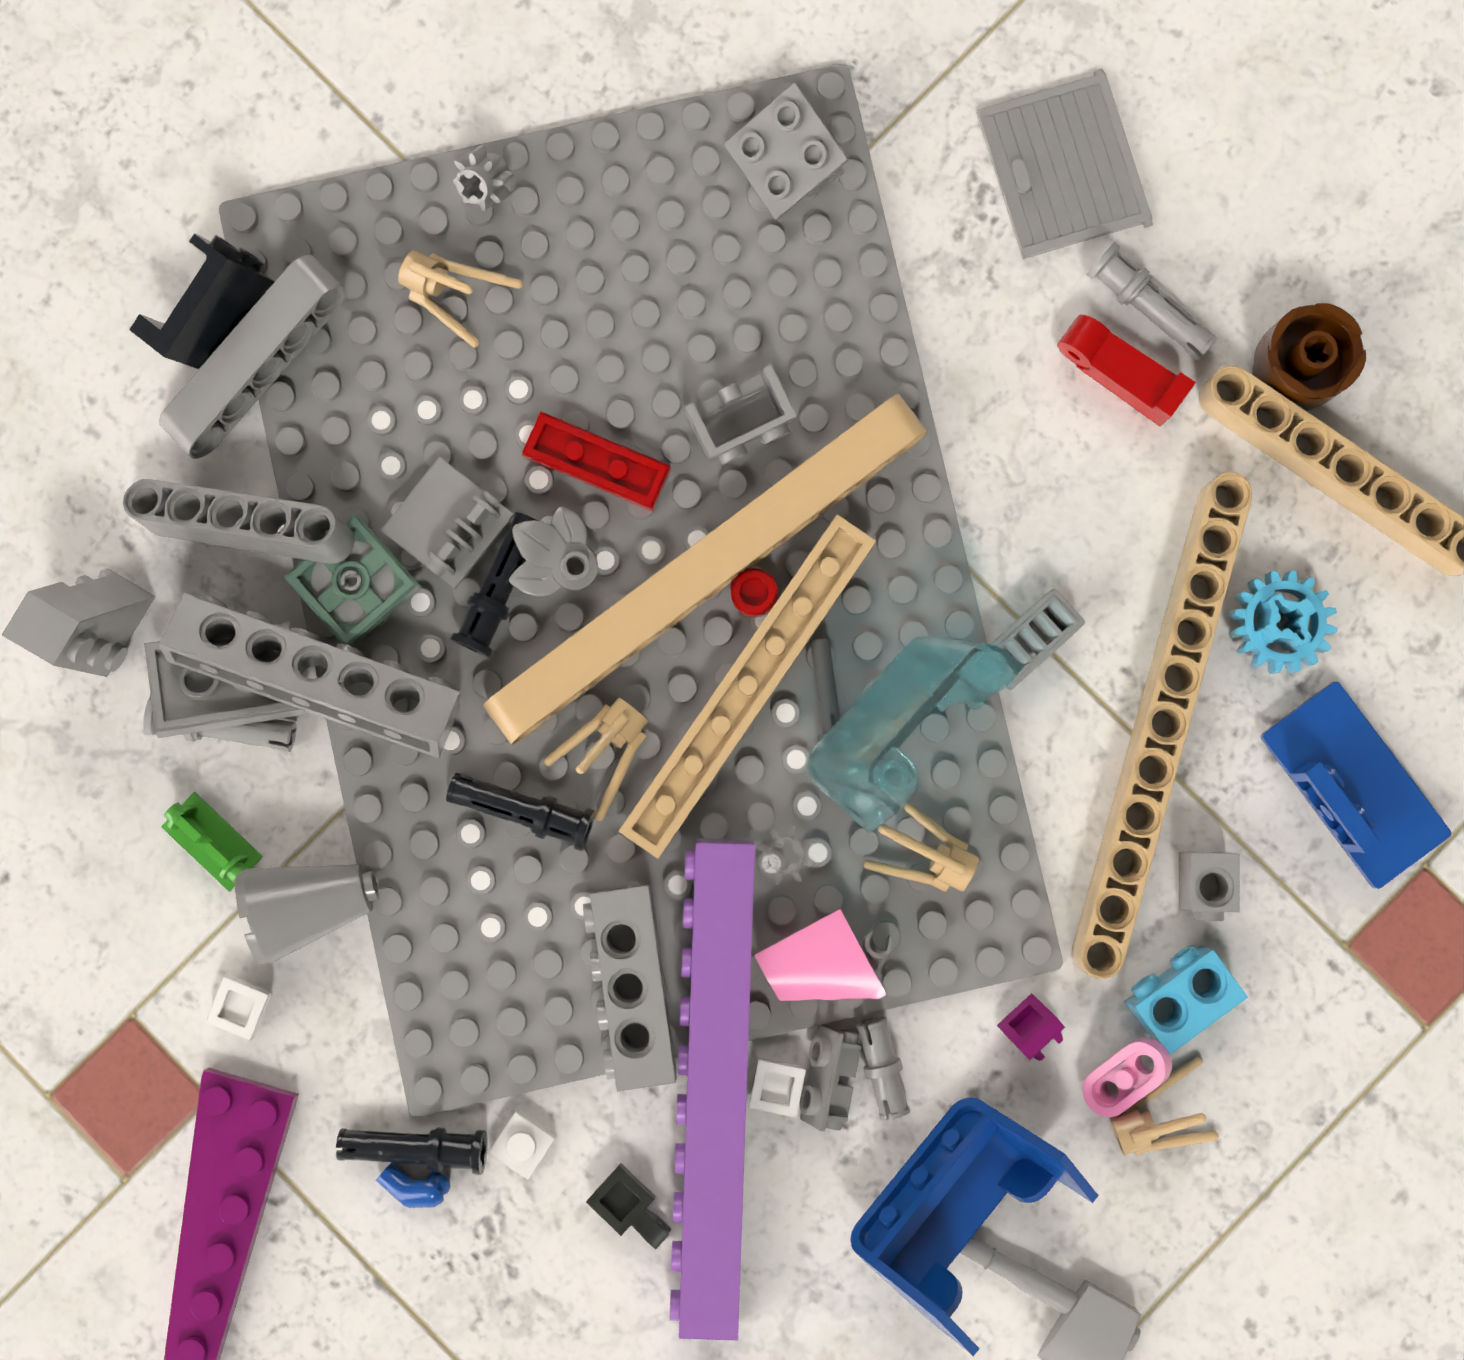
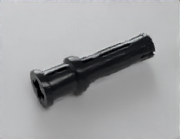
[450,512,538,657]
[446,772,595,851]
[336,1127,488,1175]

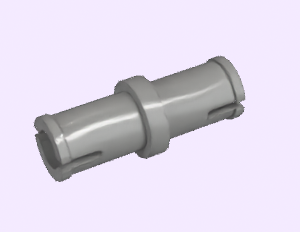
[856,1016,910,1120]

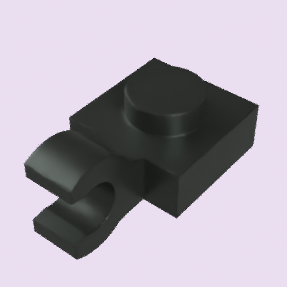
[586,1163,672,1250]

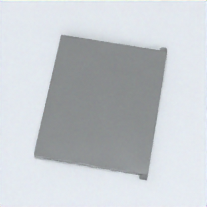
[976,69,1153,259]

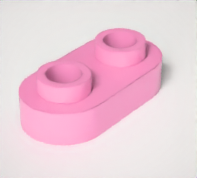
[1083,1038,1172,1117]

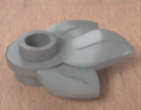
[509,506,598,597]

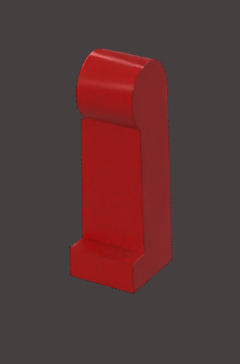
[1057,314,1196,427]

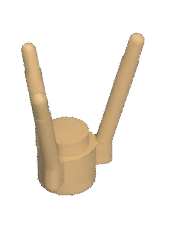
[398,250,523,348]
[544,698,648,821]
[864,803,979,892]
[1110,1056,1219,1156]

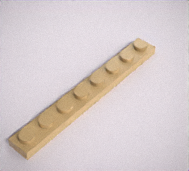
[618,514,876,859]

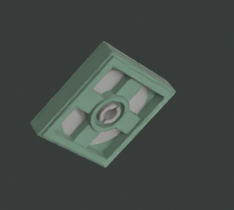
[284,514,422,647]

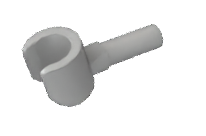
[862,931,893,1000]

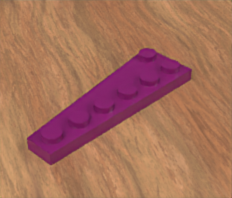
[164,1068,299,1360]

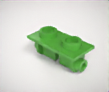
[161,792,263,892]

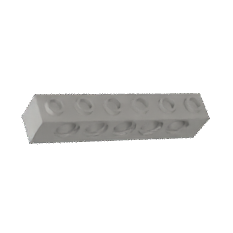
[159,593,460,758]

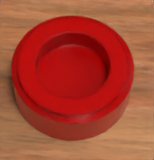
[730,568,779,618]

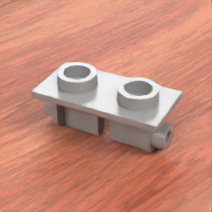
[799,1025,862,1131]

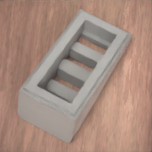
[978,589,1085,691]

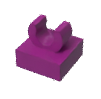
[997,993,1065,1061]

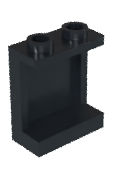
[129,233,275,369]

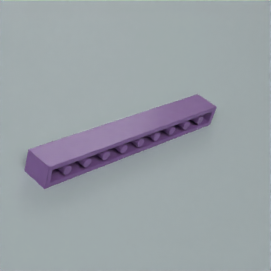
[670,839,755,1340]

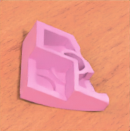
[754,909,887,1001]

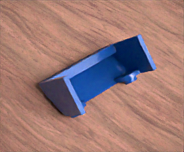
[850,1097,1099,1357]

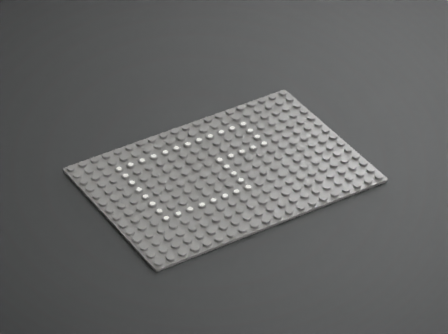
[219,64,1063,1117]

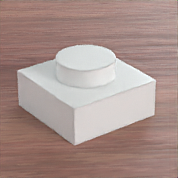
[205,975,273,1040]
[749,1057,806,1118]
[488,1109,557,1180]

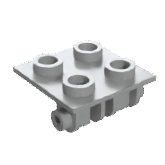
[724,82,849,220]
[380,456,514,589]

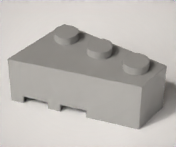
[2,569,156,677]

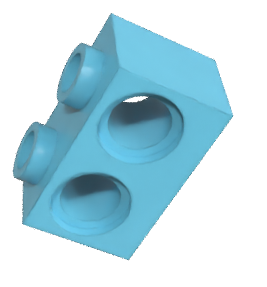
[1124,945,1248,1055]

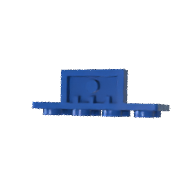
[1260,682,1452,889]

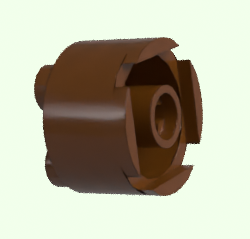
[1252,303,1366,411]

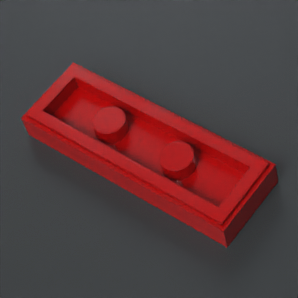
[522,411,671,512]

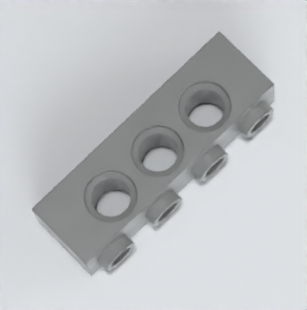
[583,884,677,1092]

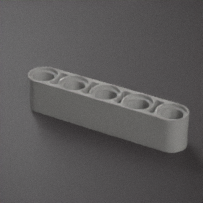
[159,254,346,459]
[123,479,355,564]

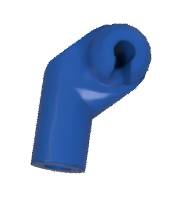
[375,1162,450,1208]

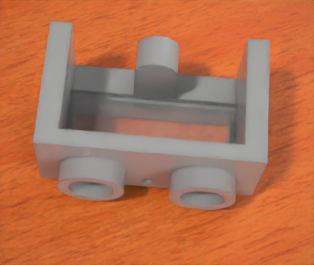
[684,364,797,465]

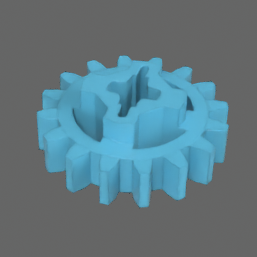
[1228,570,1337,674]

